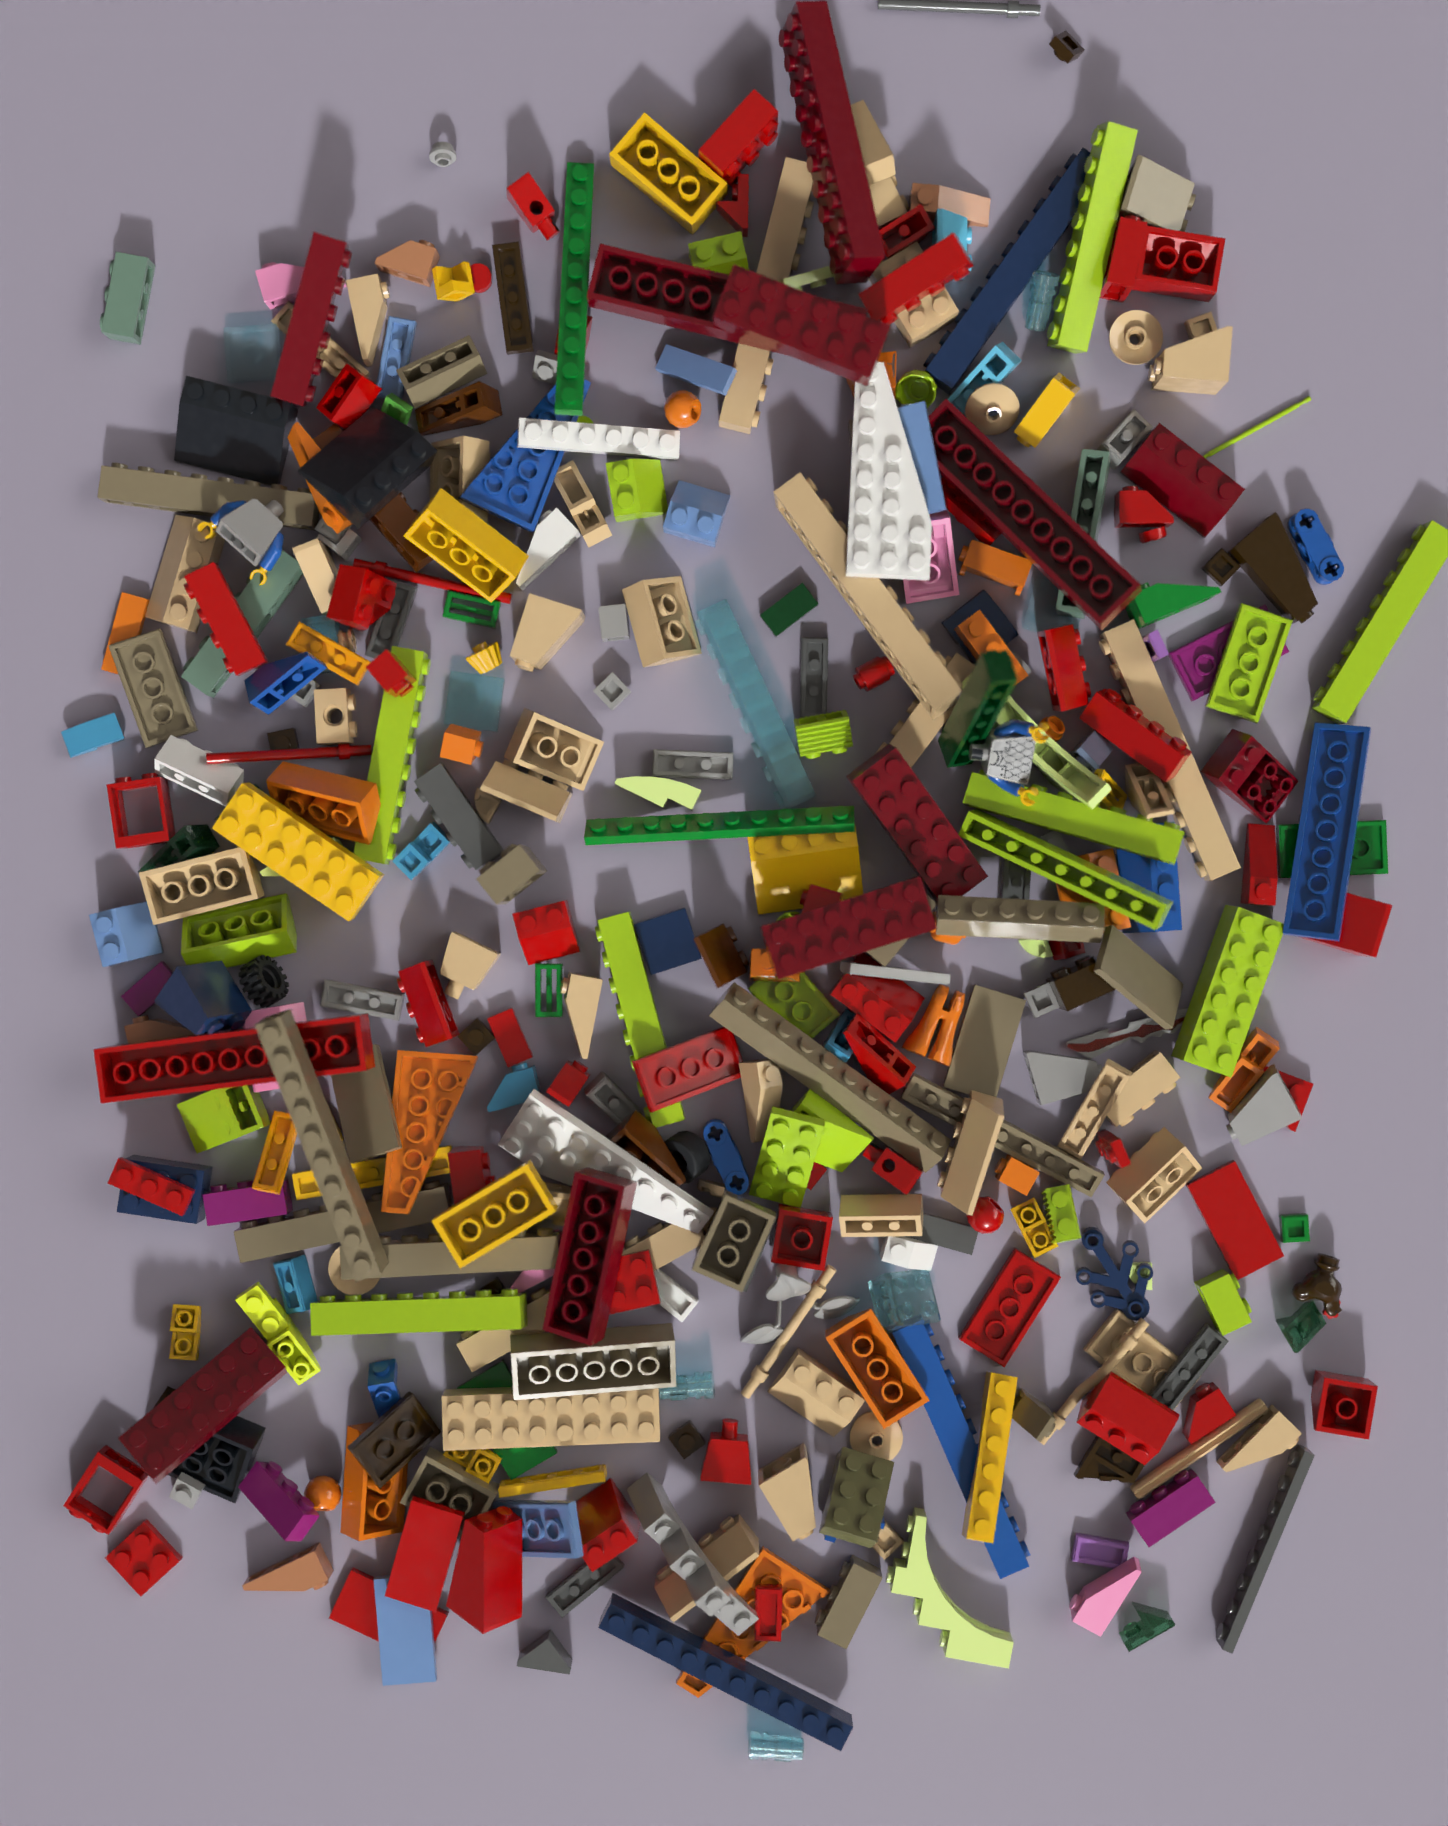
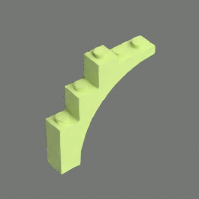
[961,672,1112,809]
[886,1507,1014,1669]

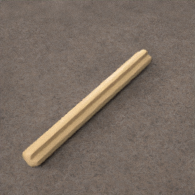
[1130,1399,1268,1499]

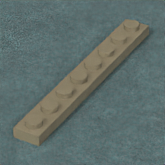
[901,1073,1105,1198]

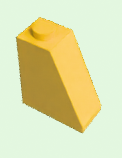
[1014,372,1080,448]

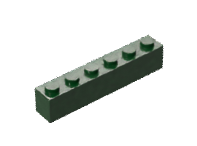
[938,650,1018,768]

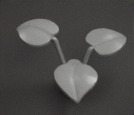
[740,1264,860,1344]

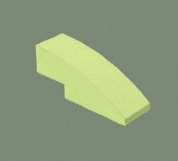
[615,776,702,810]

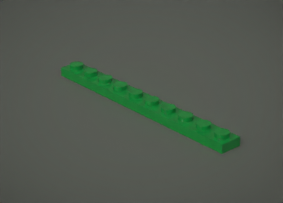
[555,162,594,416]
[584,806,855,845]

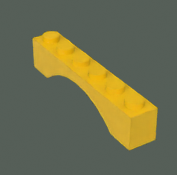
[962,1371,1018,1543]

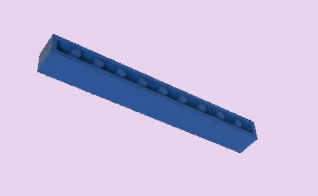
[890,1314,1031,1579]

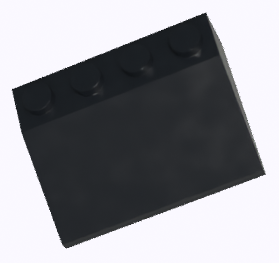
[174,376,298,486]
[298,407,438,529]
[154,1386,266,1503]

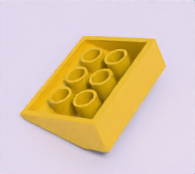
[747,827,863,915]

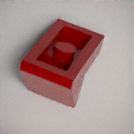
[716,174,749,237]

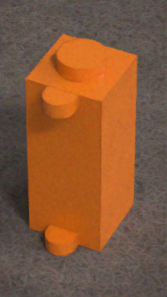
[958,540,1032,596]

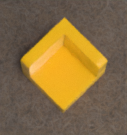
[432,261,475,302]

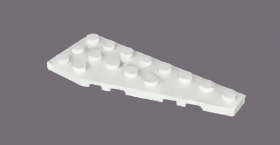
[846,362,932,580]
[497,1089,714,1234]

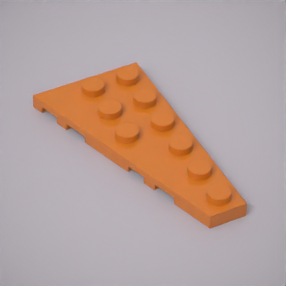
[381,1050,479,1214]
[676,1546,830,1698]

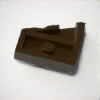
[1073,1435,1145,1483]

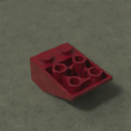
[1200,729,1299,824]

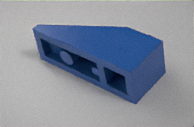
[244,652,327,715]

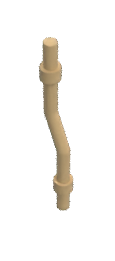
[741,1264,837,1399]
[1039,1318,1150,1445]

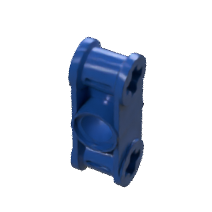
[1287,509,1344,585]
[703,1119,749,1195]

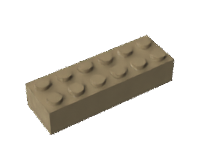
[510,1323,676,1400]

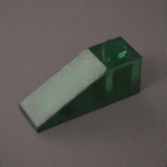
[138,824,220,873]

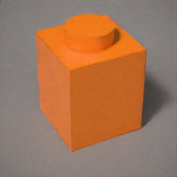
[440,724,484,765]
[994,1154,1040,1196]

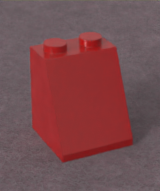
[1300,893,1393,958]
[576,1478,640,1572]

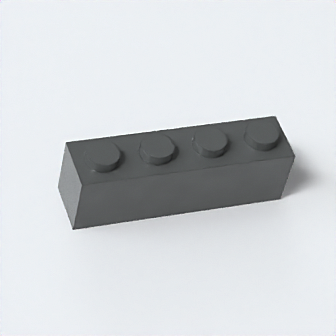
[414,763,503,870]

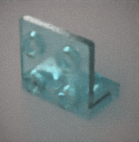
[868,1270,941,1334]

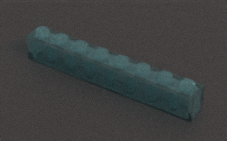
[694,599,816,809]

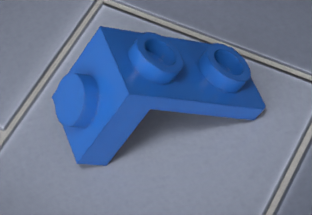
[367,1359,401,1418]

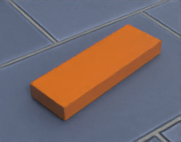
[101,592,150,675]

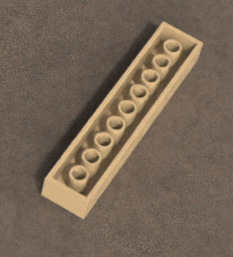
[774,473,963,720]

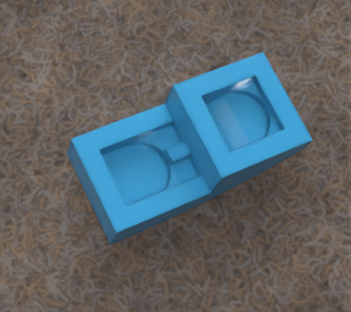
[61,713,124,758]
[392,822,451,880]

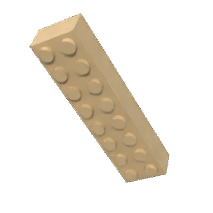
[442,1387,660,1451]

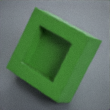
[381,392,414,425]

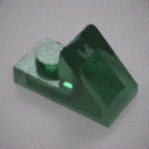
[1276,1301,1326,1353]
[1119,1602,1176,1652]

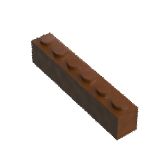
[313,423,434,573]

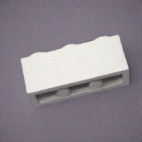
[154,735,244,807]

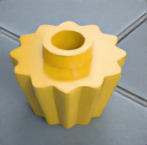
[465,641,502,674]

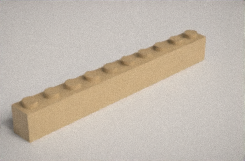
[719,157,814,434]
[1099,619,1241,881]
[456,1222,706,1372]

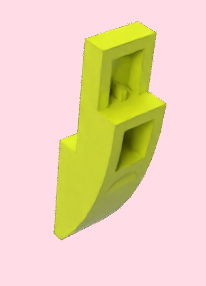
[235,1281,321,1385]

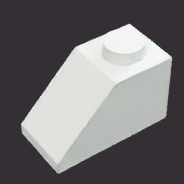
[879,1236,938,1271]

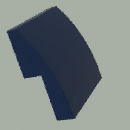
[941,589,1019,665]

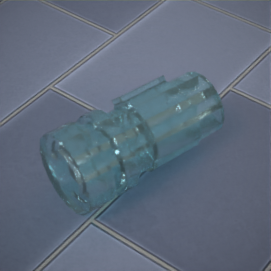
[1024,270,1060,331]
[659,1371,715,1400]
[748,1731,804,1762]

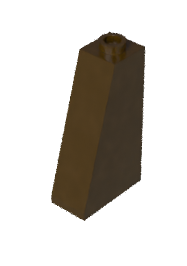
[1228,512,1318,624]

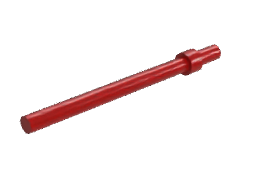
[353,558,512,604]
[206,743,372,764]

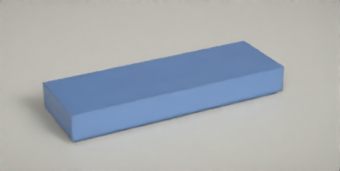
[376,316,417,399]
[655,344,737,396]

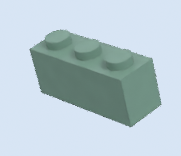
[100,252,155,345]

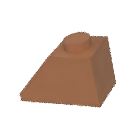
[375,240,440,287]

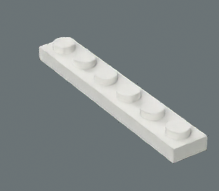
[517,418,680,460]

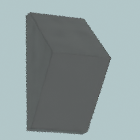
[517,1629,573,1675]

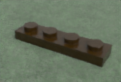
[492,241,534,355]

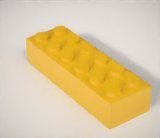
[212,782,385,921]

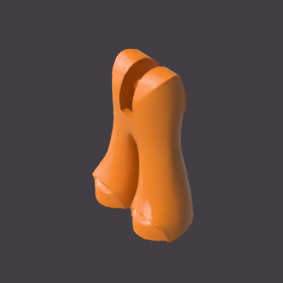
[901,984,965,1067]

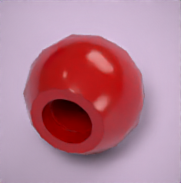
[967,1196,1004,1234]

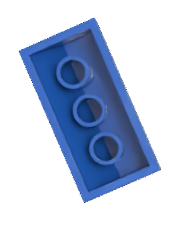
[1116,822,1182,933]

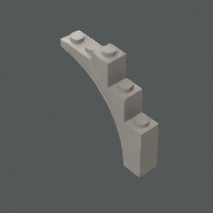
[627,1472,759,1636]

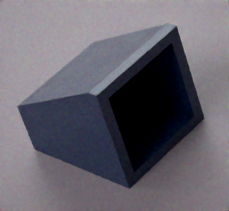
[154,960,252,1035]

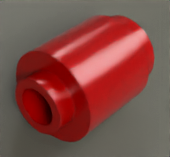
[853,655,895,692]

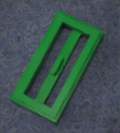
[443,590,501,629]
[535,963,563,1017]

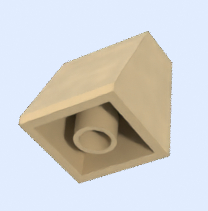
[1148,326,1233,395]
[510,593,585,672]
[758,1443,816,1541]

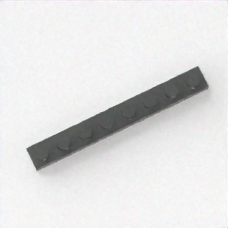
[1216,1444,1315,1654]

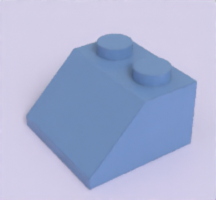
[663,480,730,548]
[89,902,164,967]

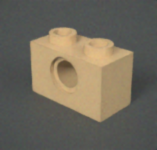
[314,688,358,745]

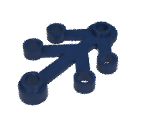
[1076,1227,1153,1321]

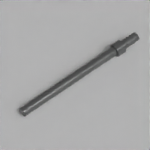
[878,0,1041,18]

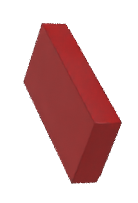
[487,1008,533,1068]
[754,1584,783,1642]

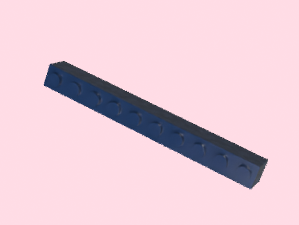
[923,148,1091,395]
[598,1593,853,1751]

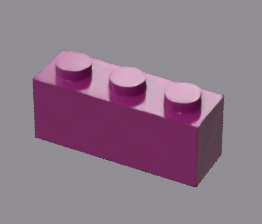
[202,1179,293,1226]
[238,1461,320,1542]
[1126,1468,1216,1547]

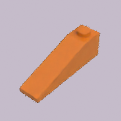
[287,422,352,534]

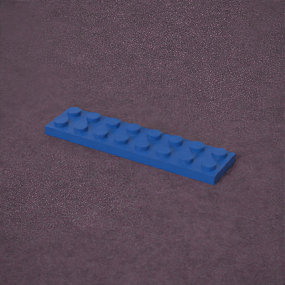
[1283,723,1371,942]

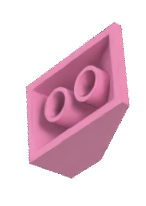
[902,510,959,604]

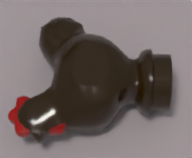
[1292,1253,1342,1319]

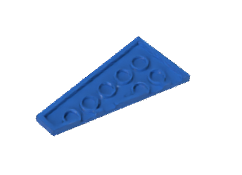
[458,379,591,532]

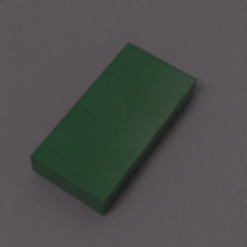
[760,582,819,637]

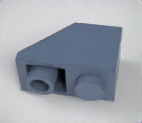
[1069,730,1114,771]

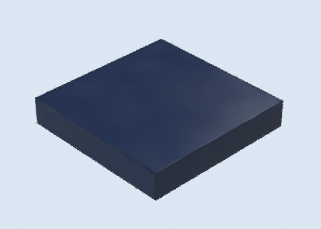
[634,908,702,975]

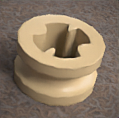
[338,628,357,653]

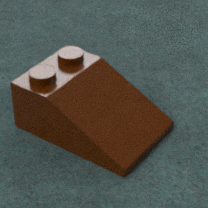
[694,923,749,989]
[605,1110,686,1187]

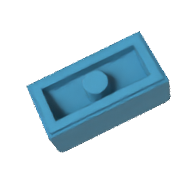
[273,1255,318,1314]

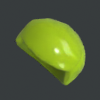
[895,369,937,408]

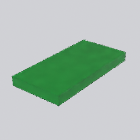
[1276,820,1388,878]
[457,1360,558,1480]

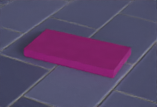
[1168,604,1289,702]

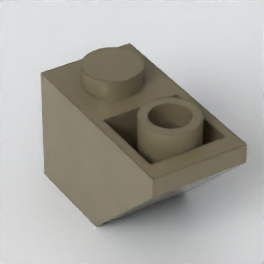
[1012,1388,1056,1442]

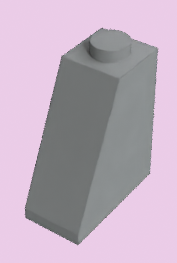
[1023,1050,1102,1105]
[1226,1064,1302,1146]

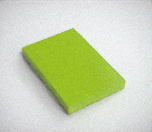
[747,972,840,1039]

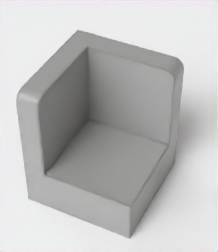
[317,529,363,561]
[598,604,630,642]

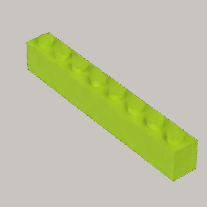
[1047,121,1138,354]
[1311,520,1448,724]
[354,646,431,864]
[963,769,1184,865]
[958,809,1173,930]
[595,911,685,1128]
[310,1289,528,1336]

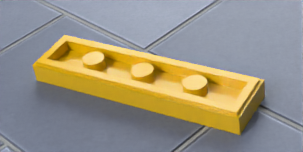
[498,1464,607,1498]

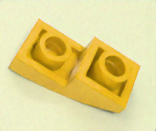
[1010,1198,1058,1258]
[169,1304,201,1361]
[443,1449,502,1484]

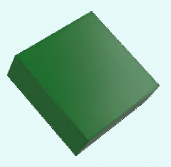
[1279,1213,1310,1243]

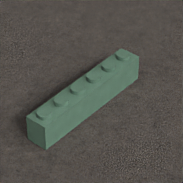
[1055,449,1111,619]
[181,550,304,698]

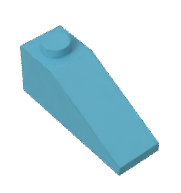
[948,342,1022,417]

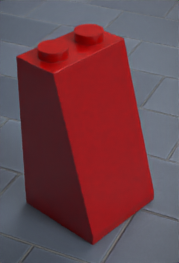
[446,1506,522,1634]

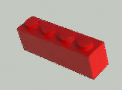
[858,233,974,325]
[183,562,269,676]
[1079,688,1192,782]

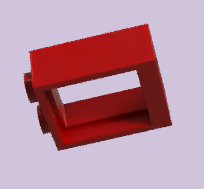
[1100,215,1148,303]
[106,773,177,849]
[63,1445,149,1535]

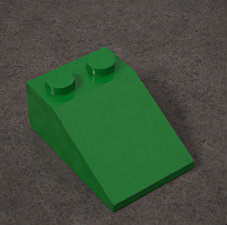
[1125,582,1221,629]

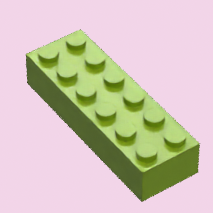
[1171,905,1284,1077]

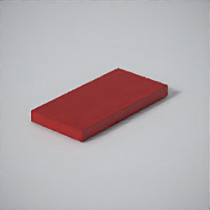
[632,1026,743,1112]
[1186,1160,1284,1280]
[958,1247,1061,1368]
[385,1496,465,1612]
[329,1567,449,1644]

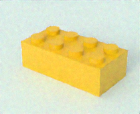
[609,112,728,235]
[404,488,529,603]
[432,1160,558,1268]

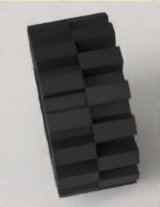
[238,955,289,1008]

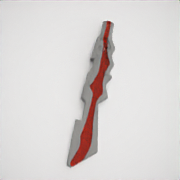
[1066,1007,1188,1059]

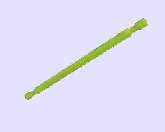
[1203,396,1311,458]

